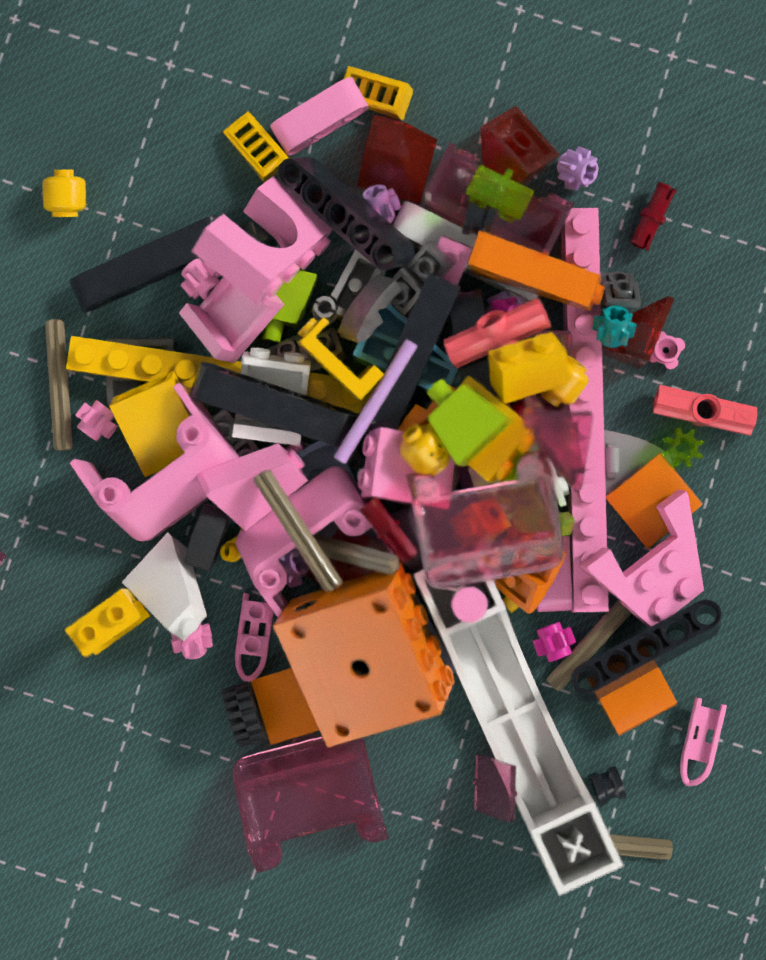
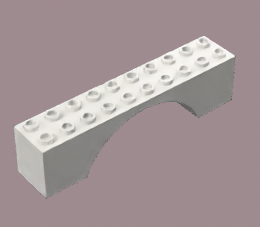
[412,546,623,895]

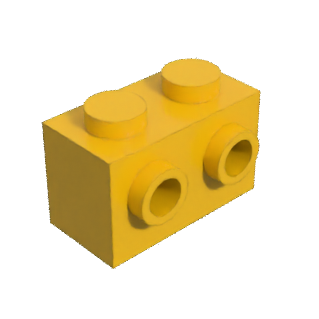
[488,332,568,404]

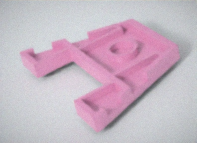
[580,489,704,628]

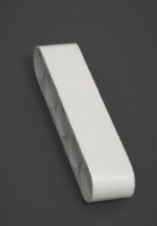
[392,201,539,303]

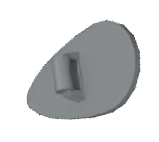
[554,430,672,493]

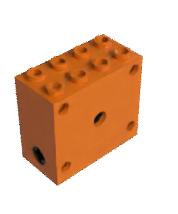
[273,564,454,748]

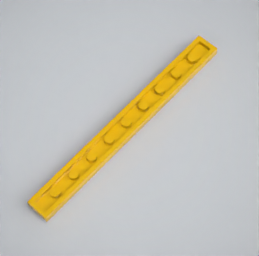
[66,336,379,415]

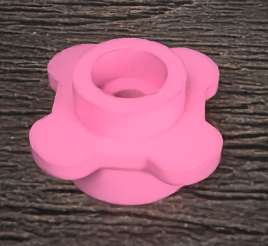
[647,331,685,369]

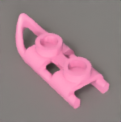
[235,593,274,682]
[680,697,727,786]

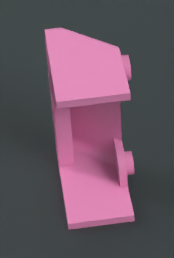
[70,383,239,541]
[236,466,393,618]

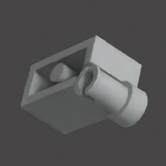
[312,249,386,326]

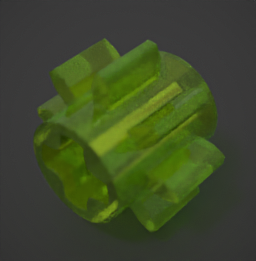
[662,427,704,469]

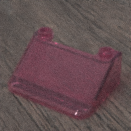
[518,331,593,490]
[406,449,564,589]
[233,736,389,873]

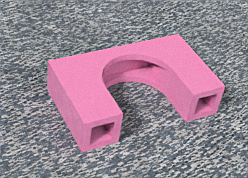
[192,176,333,304]

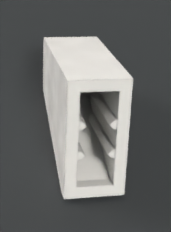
[122,532,207,641]

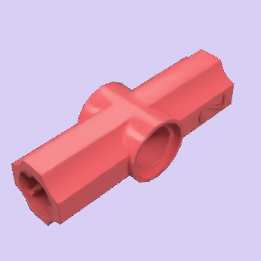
[444,298,551,369]
[652,385,758,436]

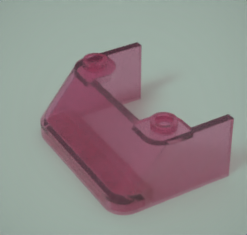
[424,142,574,255]

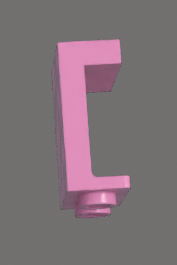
[179,277,284,363]
[358,427,455,512]

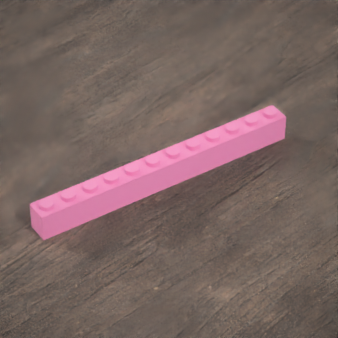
[561,208,609,612]

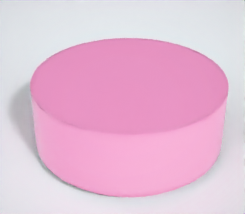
[452,587,487,622]

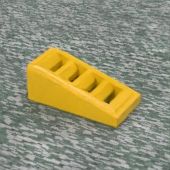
[343,66,413,120]
[223,111,289,183]

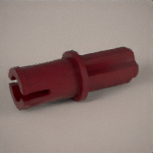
[359,497,417,563]

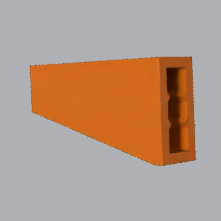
[468,231,605,312]

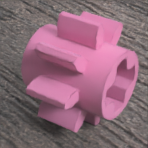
[180,258,221,300]
[75,400,118,441]
[171,623,213,659]

